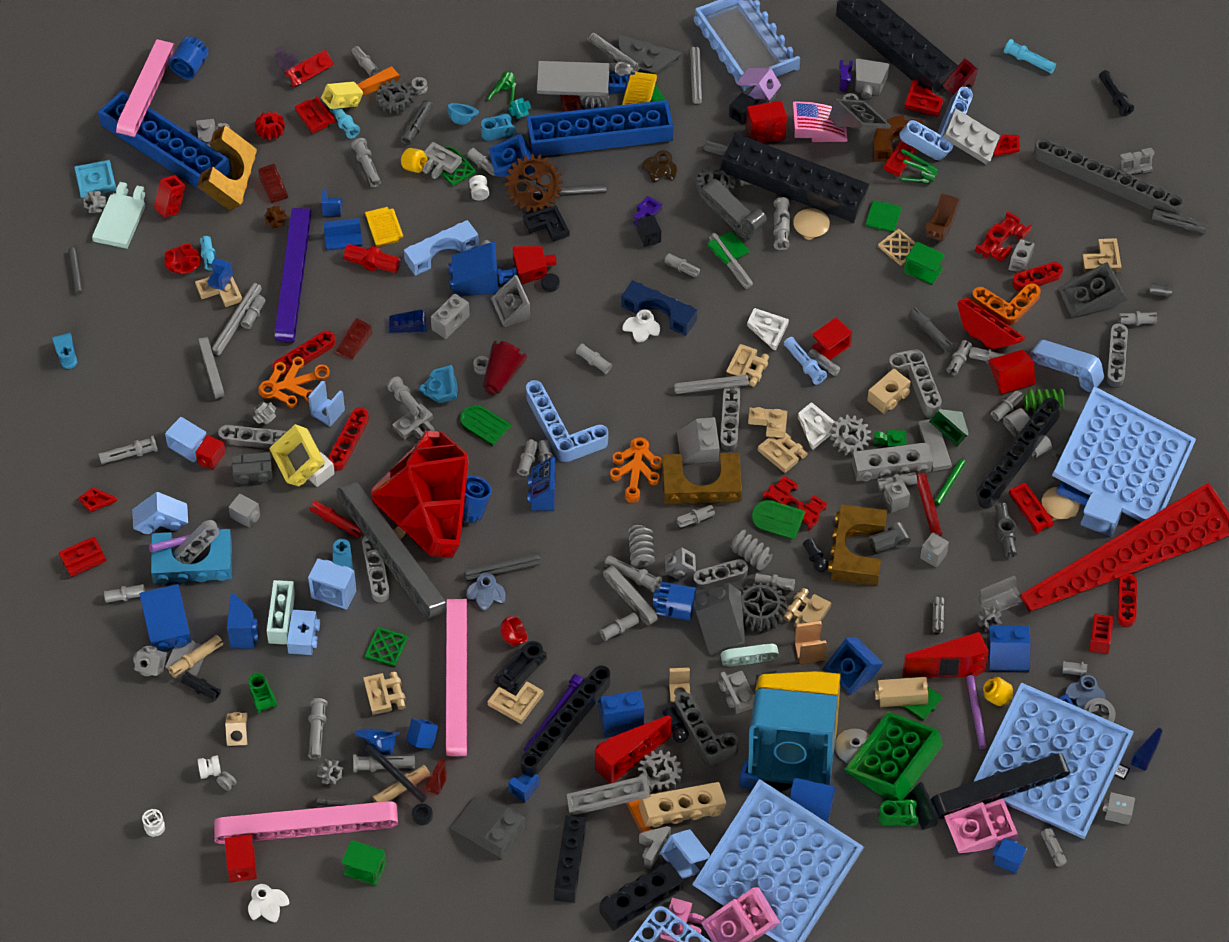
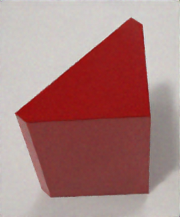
[988,349,1036,395]

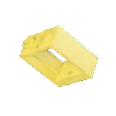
[269,424,325,487]

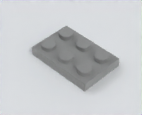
[942,108,1000,165]

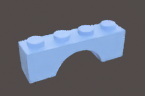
[404,220,479,276]

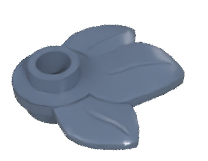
[466,573,506,611]
[1065,675,1106,710]

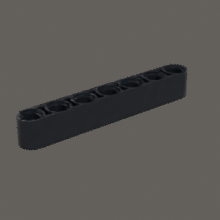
[976,398,1060,508]
[521,665,610,777]
[931,753,1071,819]

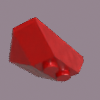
[957,298,1026,349]

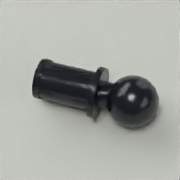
[803,538,829,572]
[662,707,689,743]

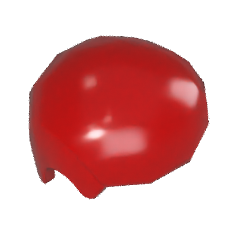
[500,616,528,646]

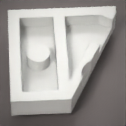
[747,308,789,350]
[798,402,835,450]

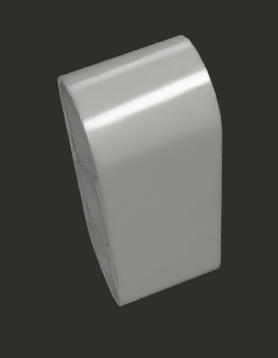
[1003,408,1052,458]

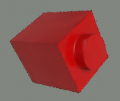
[195,435,226,470]

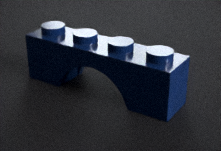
[621,280,697,336]

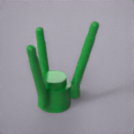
[487,71,517,107]
[901,149,938,184]

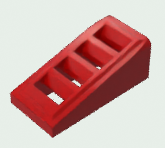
[1089,614,1114,654]

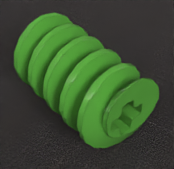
[1024,389,1064,413]

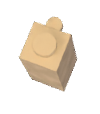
[874,677,928,708]

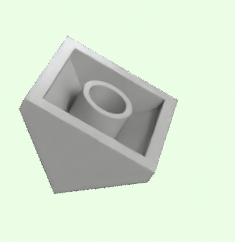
[491,275,530,327]

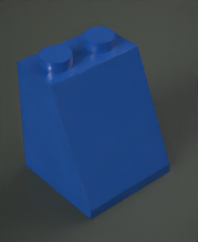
[448,242,498,296]
[139,584,191,652]
[597,690,644,738]
[790,778,836,823]

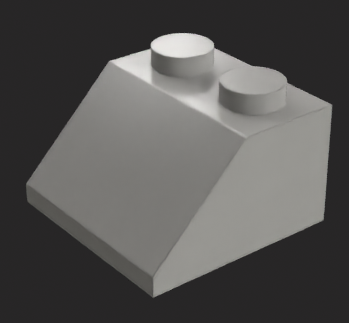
[677,417,720,464]

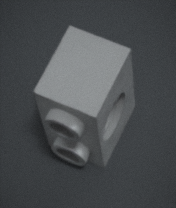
[431,294,470,339]

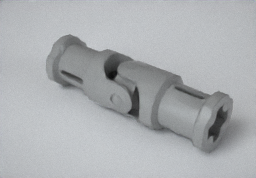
[773,197,790,250]

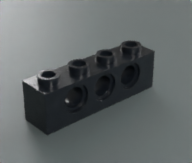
[554,815,586,903]
[599,862,683,931]

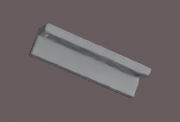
[567,775,652,816]

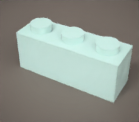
[267,580,295,644]

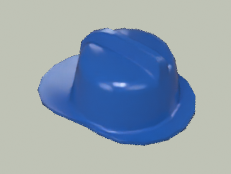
[354,728,400,755]

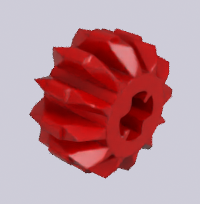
[254,111,285,141]

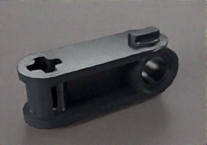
[494,641,547,694]

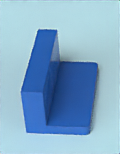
[323,218,363,251]

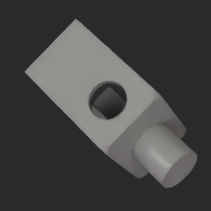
[855,59,889,99]

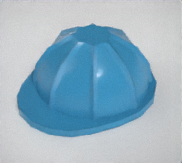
[447,103,479,125]

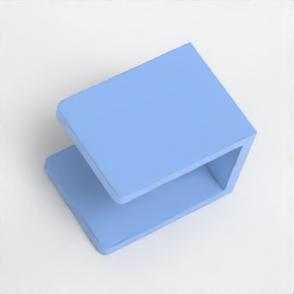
[308,380,345,427]
[165,417,206,462]
[1081,493,1124,537]
[660,829,710,879]

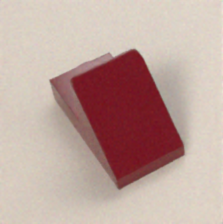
[942,58,978,95]

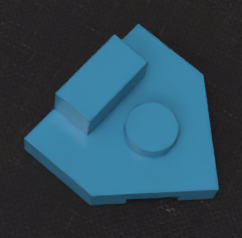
[418,365,459,404]

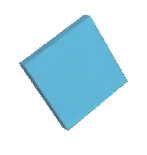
[74,160,116,198]

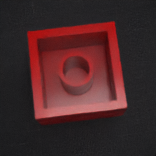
[746,100,787,144]

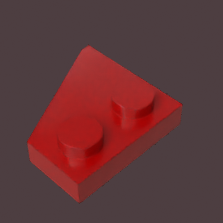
[904,80,943,117]

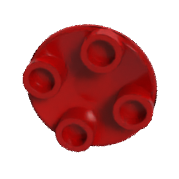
[164,243,201,274]

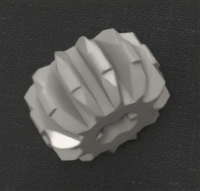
[579,91,609,109]

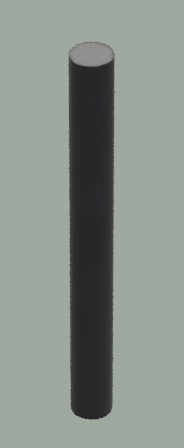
[365,744,427,803]

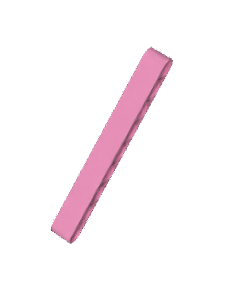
[116,39,175,137]
[446,599,467,756]
[214,802,398,844]

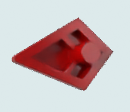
[993,134,1020,156]
[78,487,117,512]

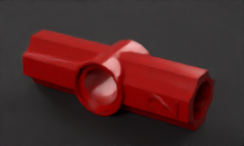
[343,244,401,273]

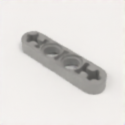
[1107,323,1128,387]
[198,337,224,399]
[720,387,740,451]
[218,425,287,449]
[362,536,390,602]
[603,566,658,626]

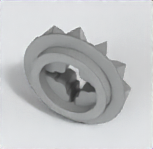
[1084,698,1116,722]

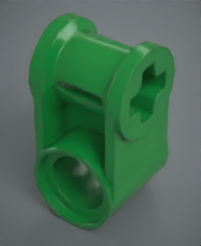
[248,673,277,714]
[878,800,919,826]

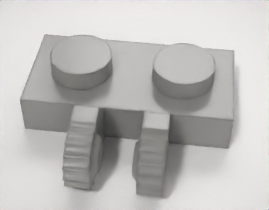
[196,119,229,150]
[422,142,462,179]
[392,403,435,440]

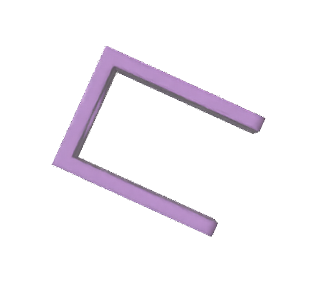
[737,68,781,101]

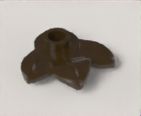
[642,150,677,182]

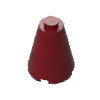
[483,341,527,395]

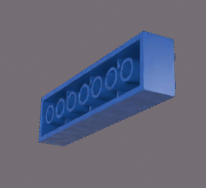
[98,90,230,194]
[527,100,673,157]

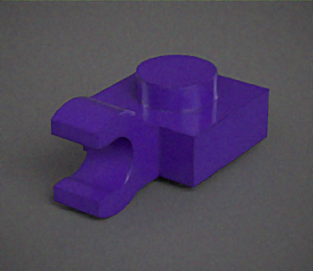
[839,60,853,91]
[633,196,662,226]

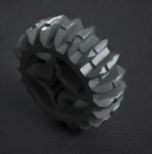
[739,581,787,632]

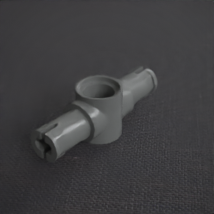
[995,503,1017,558]

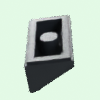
[907,782,938,830]

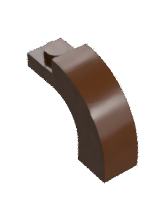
[872,115,924,162]
[925,194,961,241]

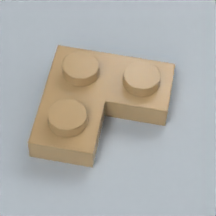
[1082,238,1122,273]
[195,276,242,307]
[748,407,787,438]
[488,682,544,724]

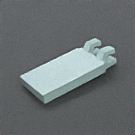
[92,182,146,249]

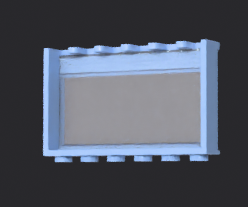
[694,0,800,91]

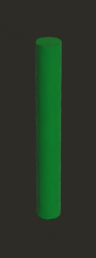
[933,459,966,506]

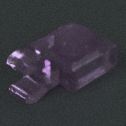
[275,46,300,75]

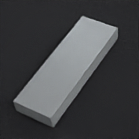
[918,419,952,471]

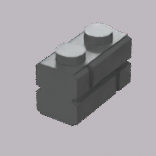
[232,452,273,484]

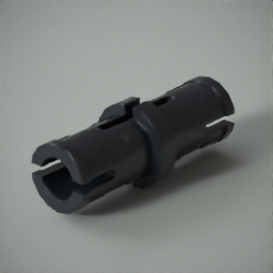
[181,671,221,701]

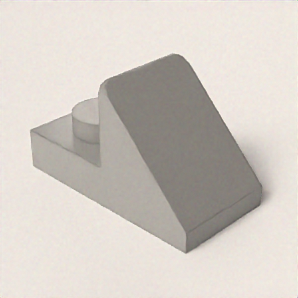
[639,826,671,870]

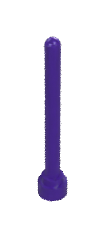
[524,674,584,752]

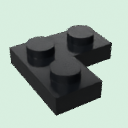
[523,205,570,241]

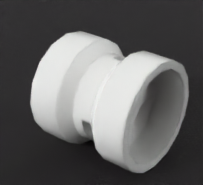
[469,175,489,201]
[198,755,221,779]
[142,809,165,837]

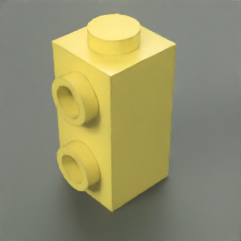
[321,82,364,109]

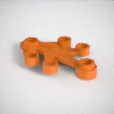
[258,357,330,408]
[610,437,662,503]

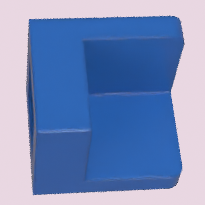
[321,189,342,217]
[207,258,233,291]
[406,718,438,749]
[739,759,761,790]
[508,773,540,802]

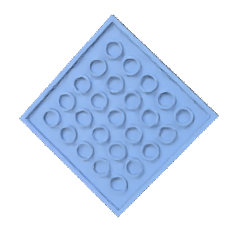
[1052,386,1196,522]
[974,683,1134,840]
[692,779,864,942]

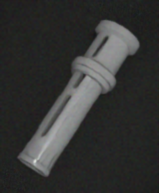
[351,138,381,188]
[387,376,426,420]
[98,435,158,465]
[604,555,662,593]
[308,698,328,759]
[353,754,415,773]

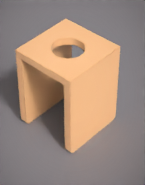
[794,621,827,664]

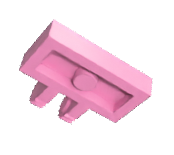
[661,898,705,942]

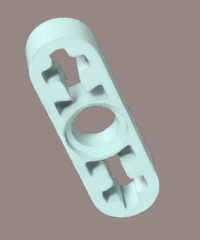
[721,644,779,667]

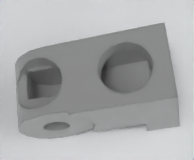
[1009,239,1035,273]

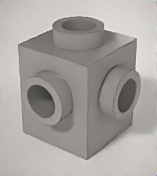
[665,548,696,580]
[133,646,167,676]

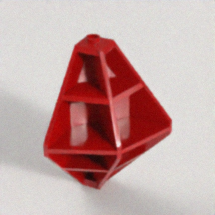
[371,431,468,558]

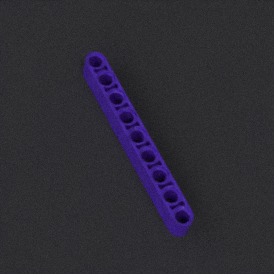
[275,208,311,342]

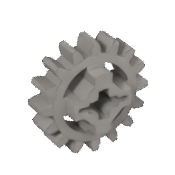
[829,415,871,456]
[638,750,682,793]

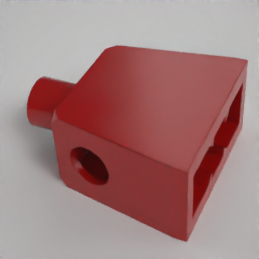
[512,246,556,285]

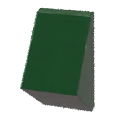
[929,409,969,447]

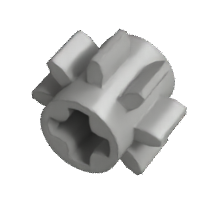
[83,191,106,213]
[253,401,276,425]
[977,606,1002,632]
[317,759,343,784]

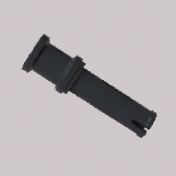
[1099,70,1134,116]

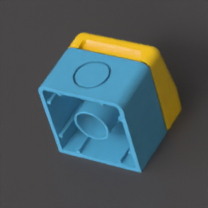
[748,671,840,785]

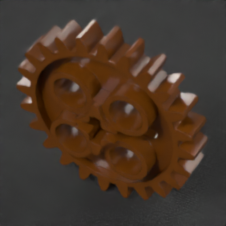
[504,154,563,213]

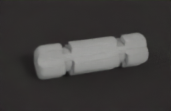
[807,349,840,376]
[932,597,944,633]
[1041,828,1067,867]

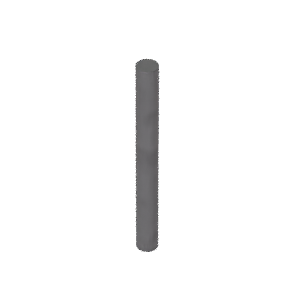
[534,185,607,196]

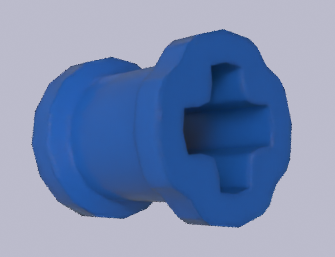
[498,267,517,285]

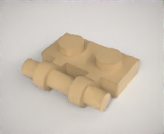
[726,344,769,387]
[758,433,808,473]
[783,588,831,627]
[363,672,406,715]

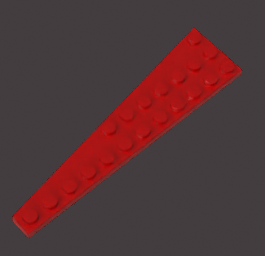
[1019,482,1229,613]

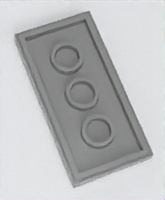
[537,61,609,96]

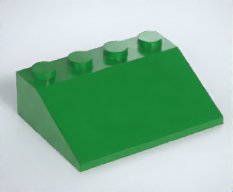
[844,711,943,801]

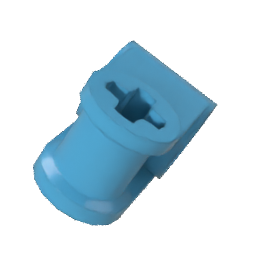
[481,114,516,141]
[52,332,77,369]
[332,539,353,570]

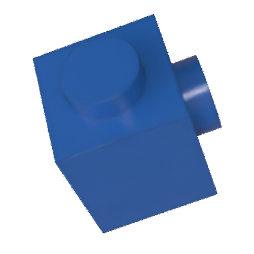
[992,838,1027,874]

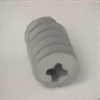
[628,525,655,569]
[730,530,773,571]

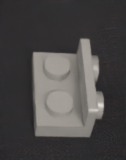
[718,670,755,714]

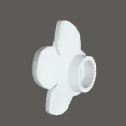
[623,310,660,342]
[248,884,289,923]

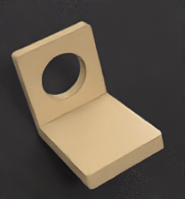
[669,668,690,703]
[225,712,248,746]

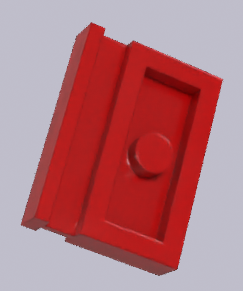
[295,96,335,134]
[59,536,107,577]

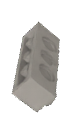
[852,442,933,481]

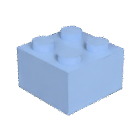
[308,559,357,610]

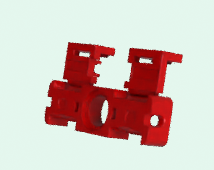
[975,212,1032,263]
[763,476,827,530]

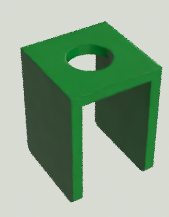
[904,242,945,285]
[342,840,387,886]

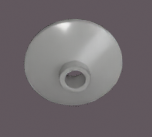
[835,729,870,764]

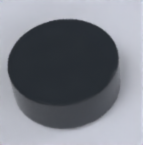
[541,273,560,292]
[412,804,433,825]

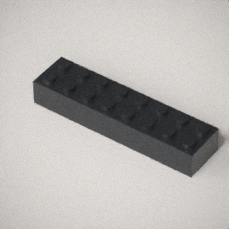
[836,0,958,94]
[720,133,869,223]

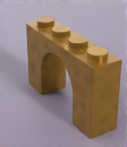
[197,125,257,210]
[662,453,742,505]
[828,504,887,586]

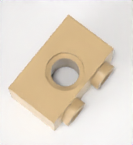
[867,369,911,414]

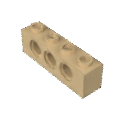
[638,782,726,828]

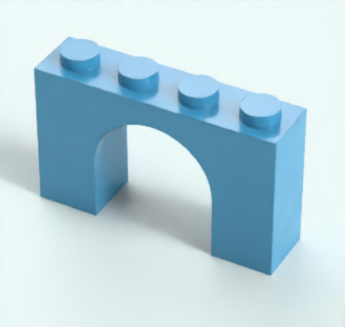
[151,529,232,584]

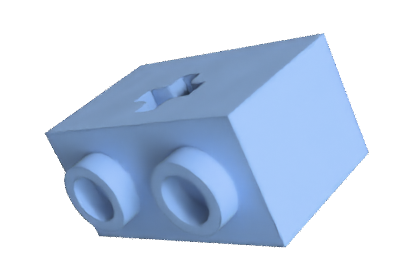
[287,610,320,655]

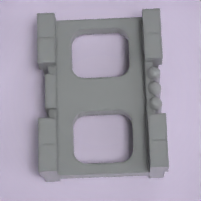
[1120,148,1155,175]

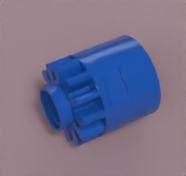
[168,36,209,79]
[462,476,492,523]
[652,582,696,621]

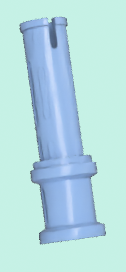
[784,337,827,385]

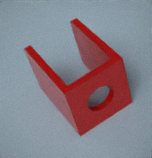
[811,317,852,361]
[225,835,257,883]

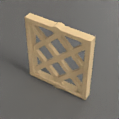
[877,229,916,266]

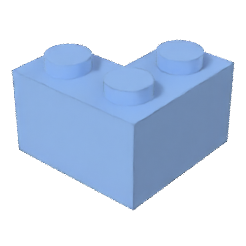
[132,492,188,535]

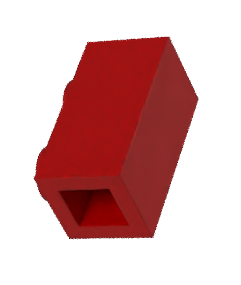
[154,175,185,218]

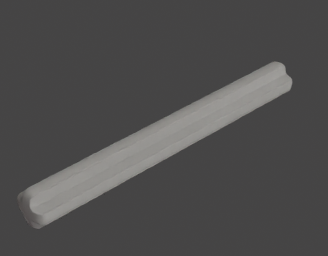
[211,283,262,356]

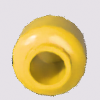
[401,148,428,173]
[983,677,1013,706]

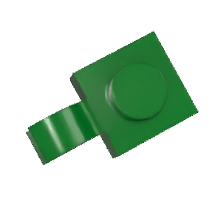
[873,430,907,448]

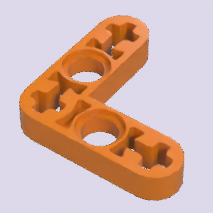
[972,284,1041,325]

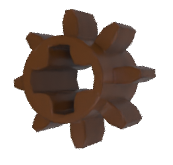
[264,206,287,229]

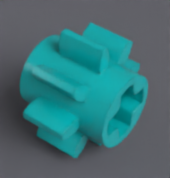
[508,97,532,119]

